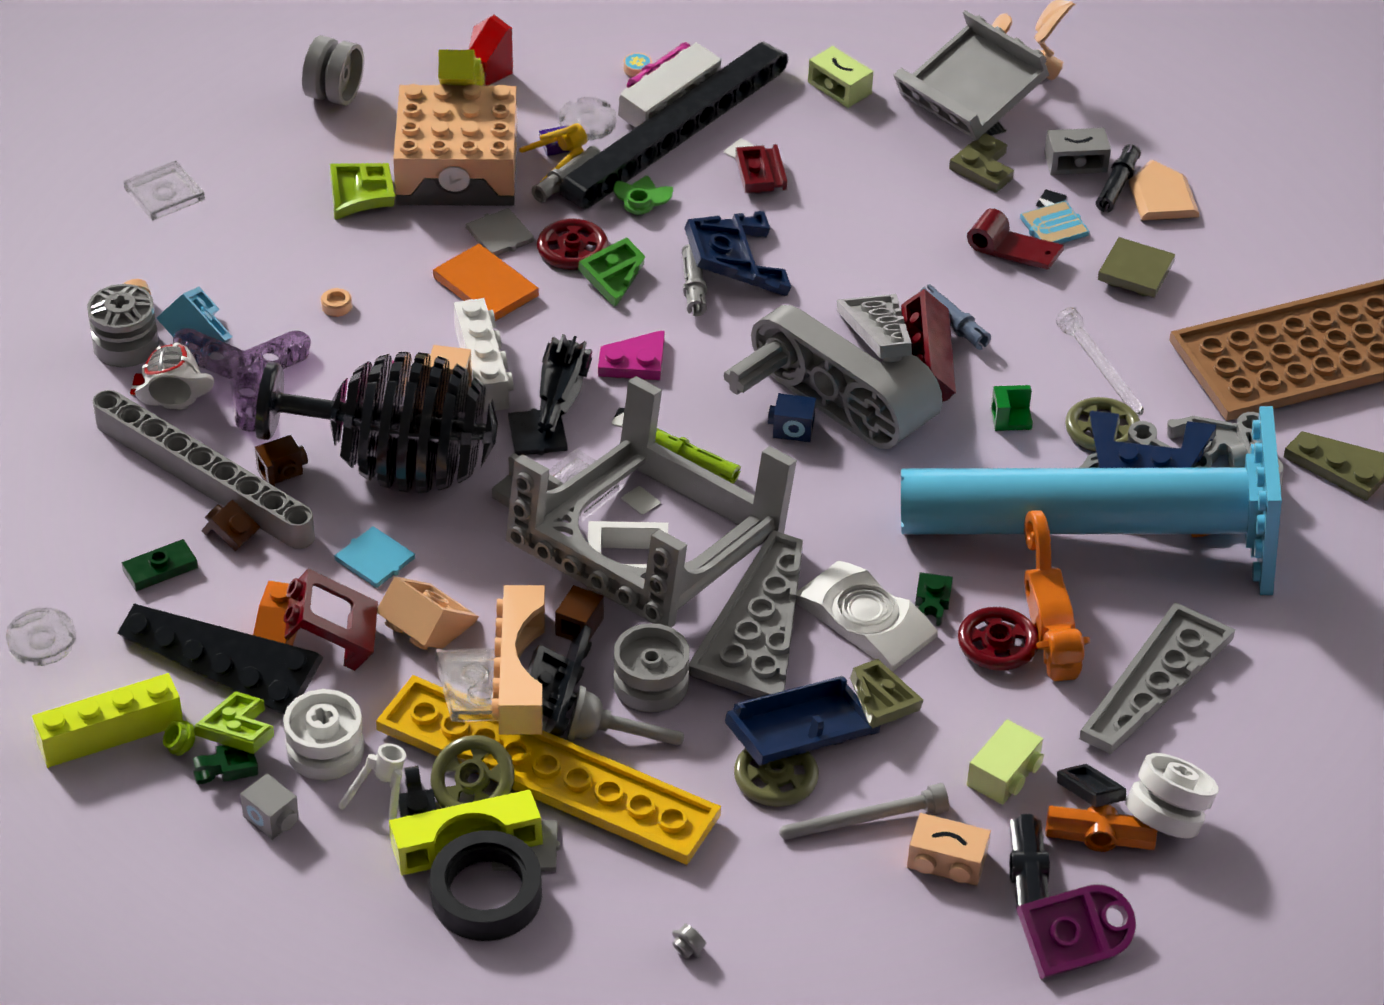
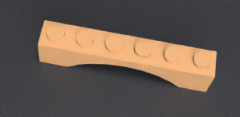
[492,585,545,734]

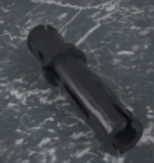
[1095,144,1141,212]

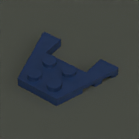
[684,211,792,296]
[1090,411,1216,468]

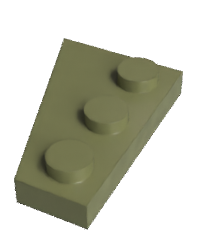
[1283,431,1384,501]

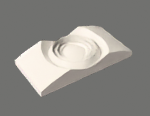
[796,561,938,672]

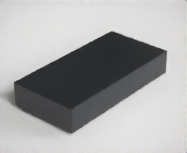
[1057,763,1126,807]

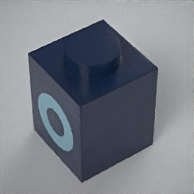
[768,393,816,443]

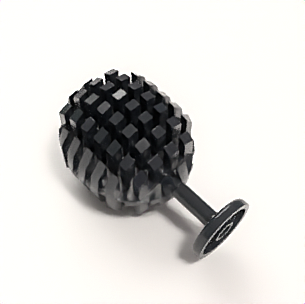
[255,352,498,493]

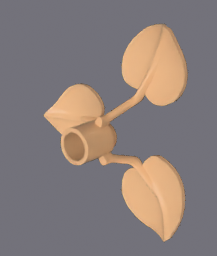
[992,0,1076,81]

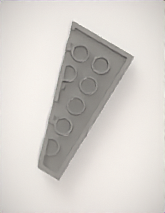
[689,530,803,698]

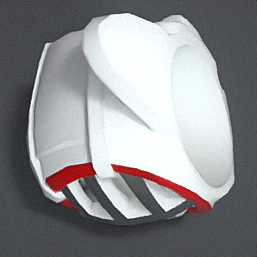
[135,342,214,410]

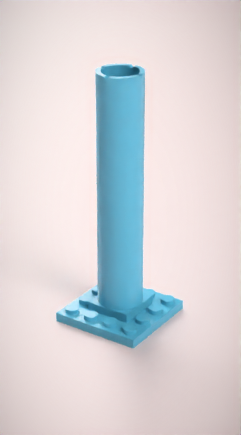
[901,406,1282,595]

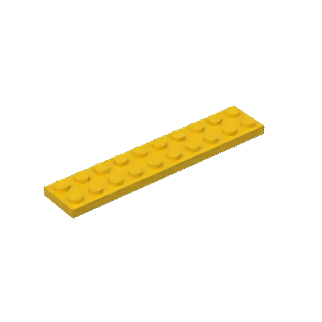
[376,675,721,865]

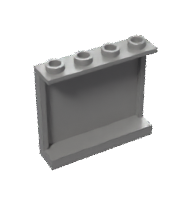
[893,10,1049,141]

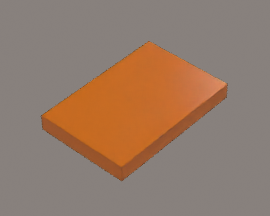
[433,243,539,321]

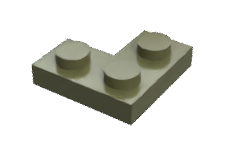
[949,133,1014,193]

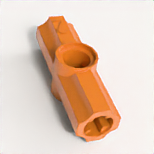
[1045,805,1157,852]

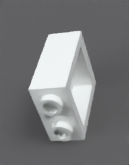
[587,521,675,593]

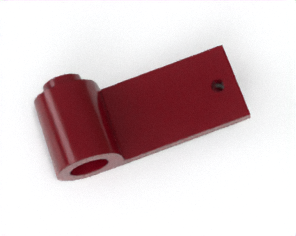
[967,208,1064,270]

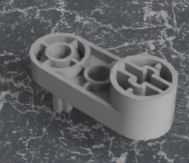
[724,305,943,449]

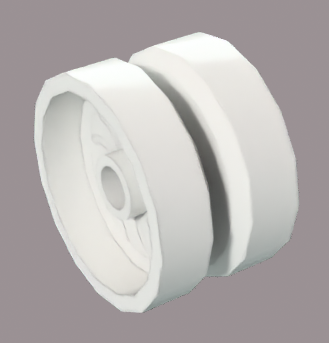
[283,689,365,781]
[1125,753,1219,838]

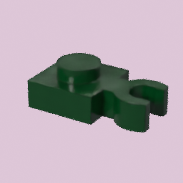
[915,572,953,626]

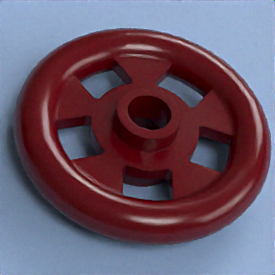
[537,219,609,270]
[958,607,1039,671]

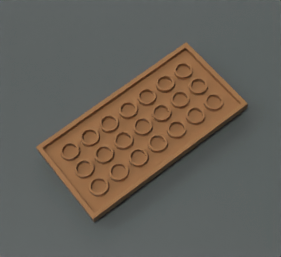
[1169,279,1384,421]

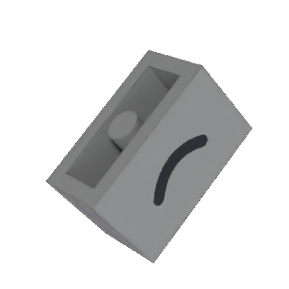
[1044,128,1111,175]

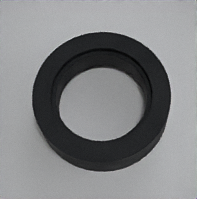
[430,830,542,941]

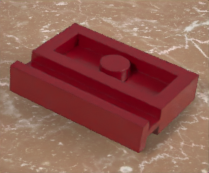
[735,144,787,193]

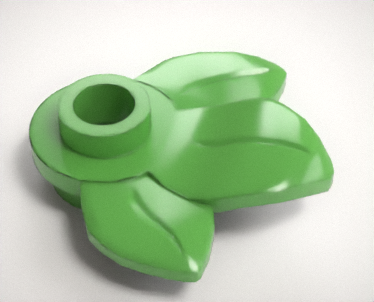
[614,176,673,215]

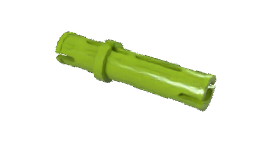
[655,428,741,484]

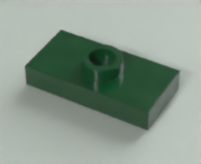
[121,539,198,591]

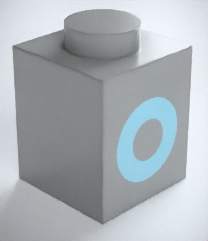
[240,773,299,840]

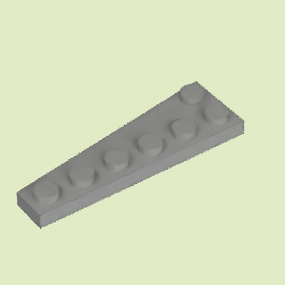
[837,294,912,362]
[1079,602,1235,754]

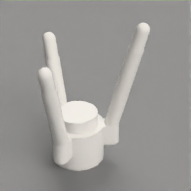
[339,744,406,825]

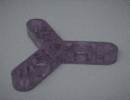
[173,328,311,432]

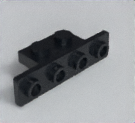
[527,625,592,737]

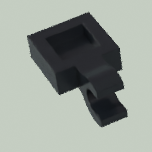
[398,766,437,818]

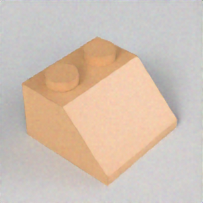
[377,576,479,650]

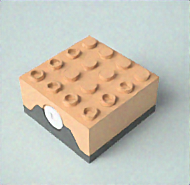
[393,84,517,206]

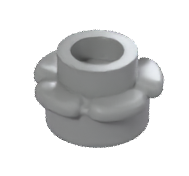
[672,924,706,958]

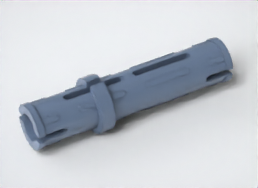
[920,285,991,350]

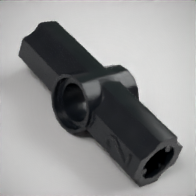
[1009,814,1050,915]

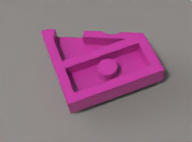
[598,330,665,380]

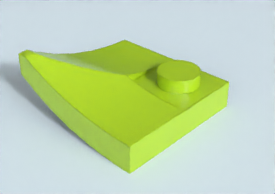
[329,163,395,219]

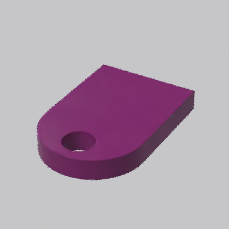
[1016,884,1136,979]

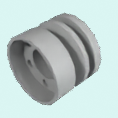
[87,284,159,367]

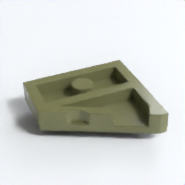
[850,659,924,728]

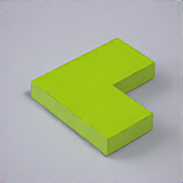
[194,691,274,754]

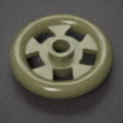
[1065,397,1140,452]
[430,735,515,808]
[734,748,819,807]

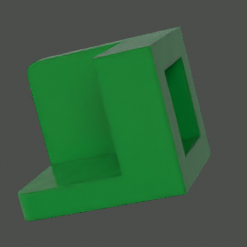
[991,385,1033,431]

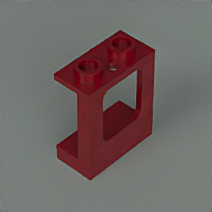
[283,568,378,671]

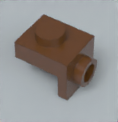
[201,499,260,552]

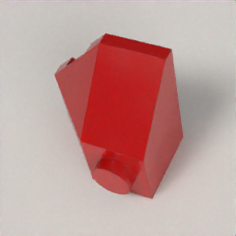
[468,14,513,86]

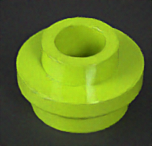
[163,721,195,756]

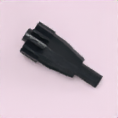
[537,334,592,435]

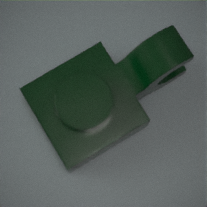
[193,745,258,784]

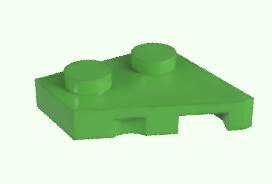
[578,237,645,307]

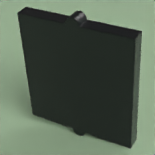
[508,408,568,456]

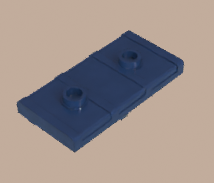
[725,676,881,765]

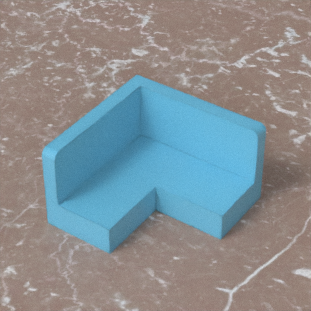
[157,287,233,364]

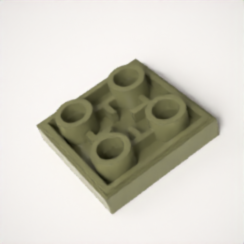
[1097,237,1176,298]

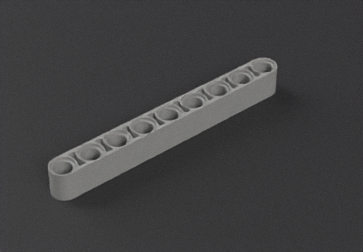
[93,390,315,549]

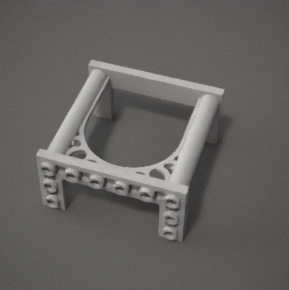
[506,376,797,628]

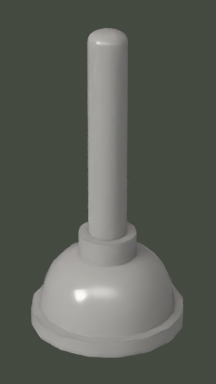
[567,686,684,746]

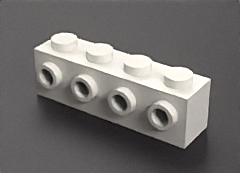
[618,42,722,128]
[454,298,514,412]

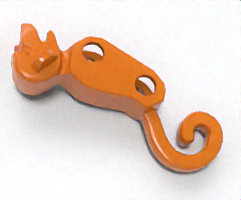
[1024,510,1090,681]

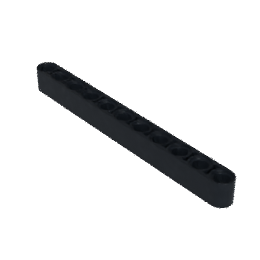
[559,41,788,209]

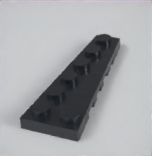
[117,603,324,715]

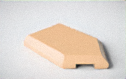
[1129,160,1199,221]

